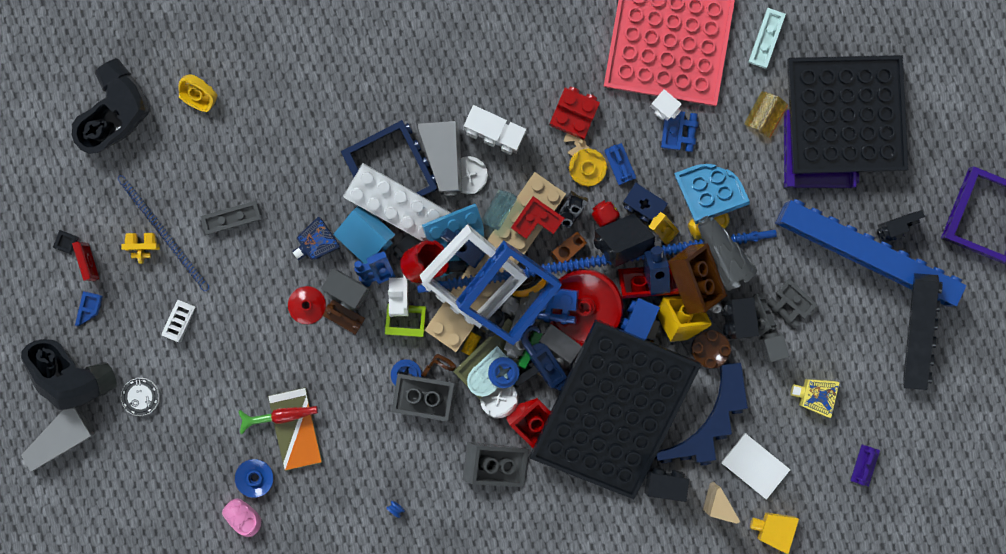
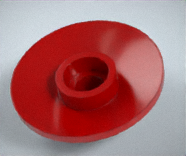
[288,286,326,324]

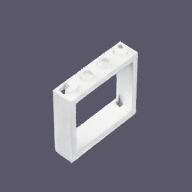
[420,224,527,328]

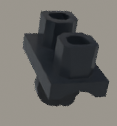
[557,191,588,228]

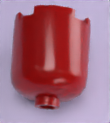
[400,240,449,283]

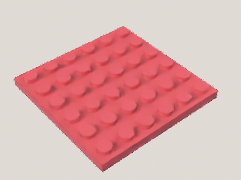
[603,0,735,106]

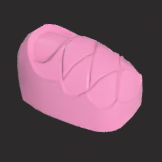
[222,498,261,537]

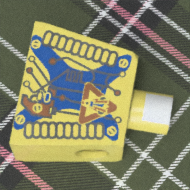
[791,379,839,418]

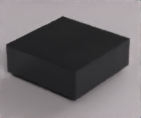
[53,230,78,255]

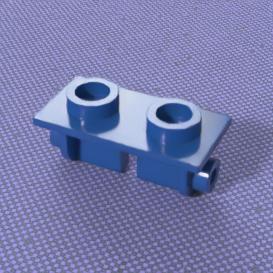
[604,143,636,185]

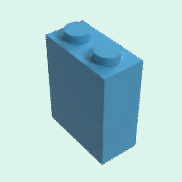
[333,206,395,264]

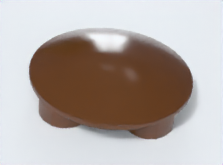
[692,330,731,369]

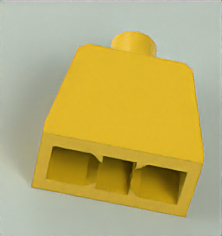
[750,512,799,554]

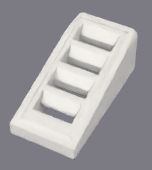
[161,300,196,342]

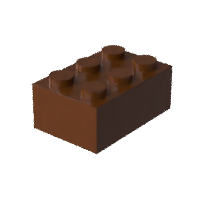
[668,243,727,314]

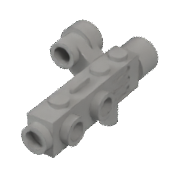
[502,291,541,359]

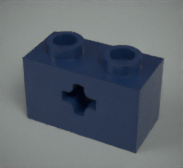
[622,183,668,224]

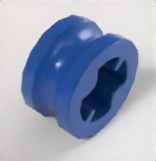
[386,500,405,518]

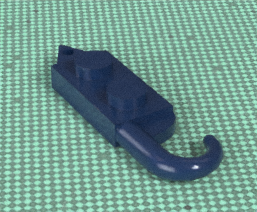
[521,326,567,391]

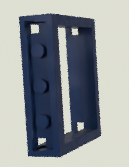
[341,120,438,220]

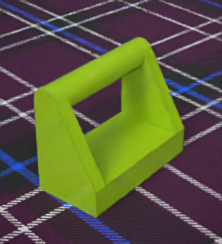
[385,304,426,337]

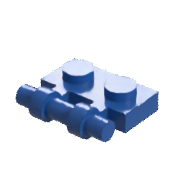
[661,111,699,152]
[354,251,396,287]
[537,287,579,325]

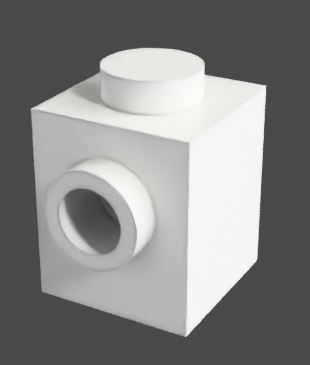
[650,89,681,121]

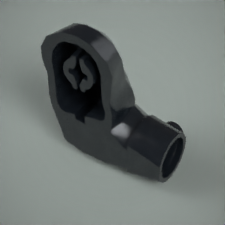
[71,59,150,154]

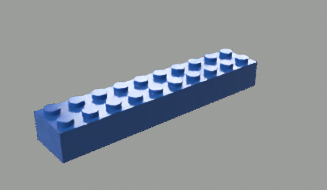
[775,199,967,307]

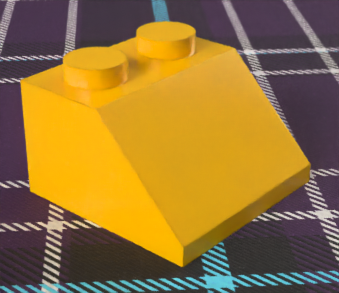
[657,296,712,342]

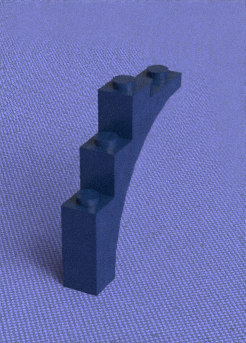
[656,362,748,465]

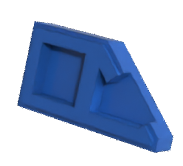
[75,291,103,326]

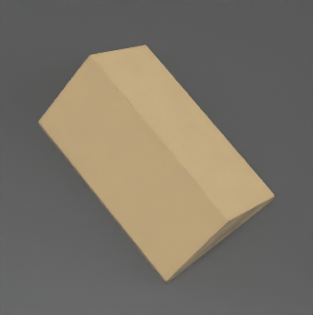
[703,482,740,524]

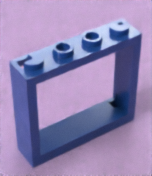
[455,240,562,346]

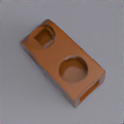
[549,231,587,264]

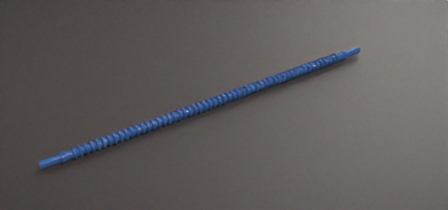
[417,230,777,293]

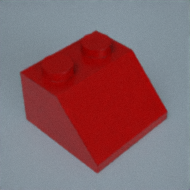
[506,398,551,448]

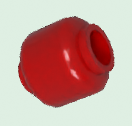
[591,200,620,228]

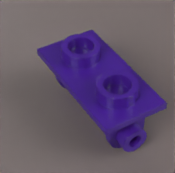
[850,444,880,487]

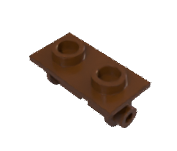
[323,300,365,335]

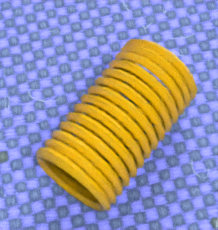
[461,332,481,355]

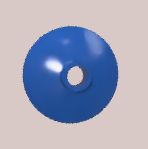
[235,459,274,498]

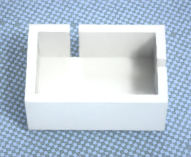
[464,105,526,155]

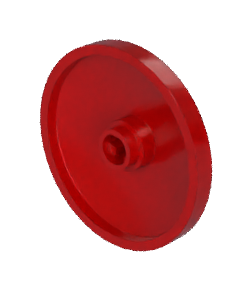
[550,269,623,346]

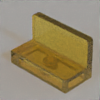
[744,91,788,138]

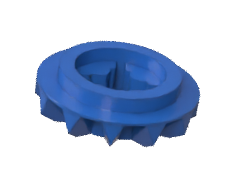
[488,357,519,388]
[391,359,421,386]

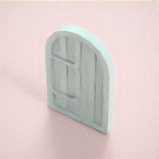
[467,346,510,397]

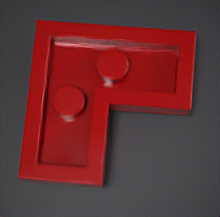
[511,196,565,239]

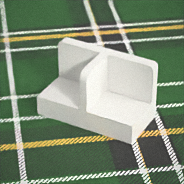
[388,275,409,317]

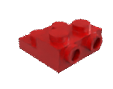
[549,87,600,140]

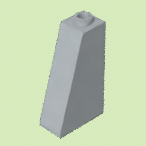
[418,121,462,196]
[21,407,95,472]

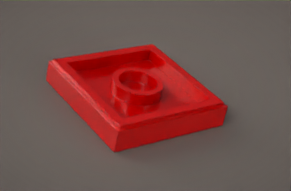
[72,241,99,281]

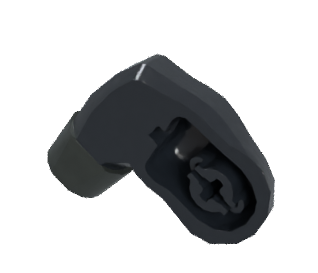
[21,339,117,410]

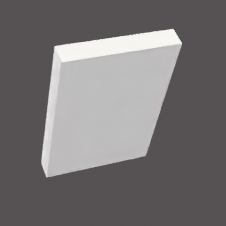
[721,433,790,500]

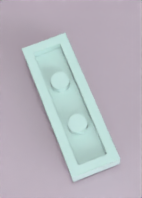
[748,8,786,69]

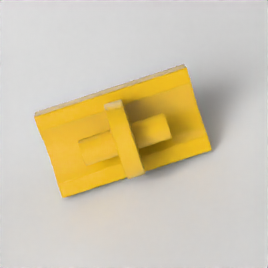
[121,233,160,264]

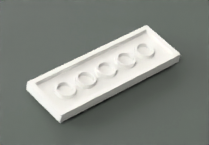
[343,163,451,241]

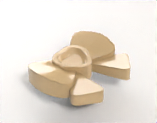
[564,133,590,156]

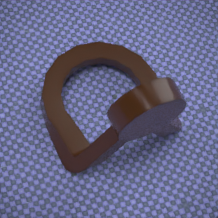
[421,354,456,378]

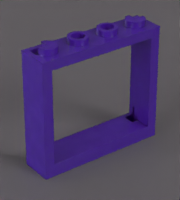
[941,166,1006,264]

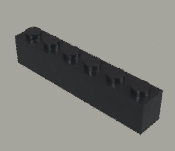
[903,273,943,390]

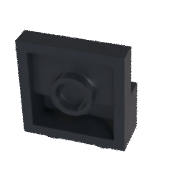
[876,210,925,241]

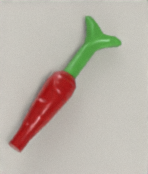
[239,406,318,435]

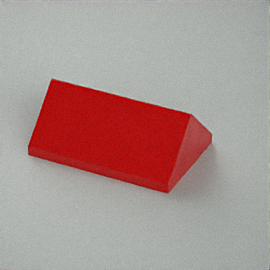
[618,266,680,299]

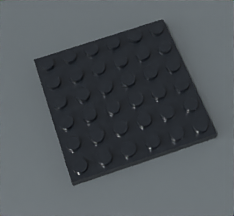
[787,55,909,174]

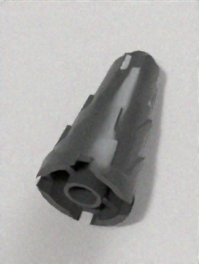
[698,216,757,290]

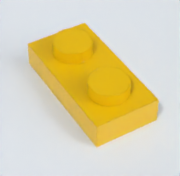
[648,212,679,245]

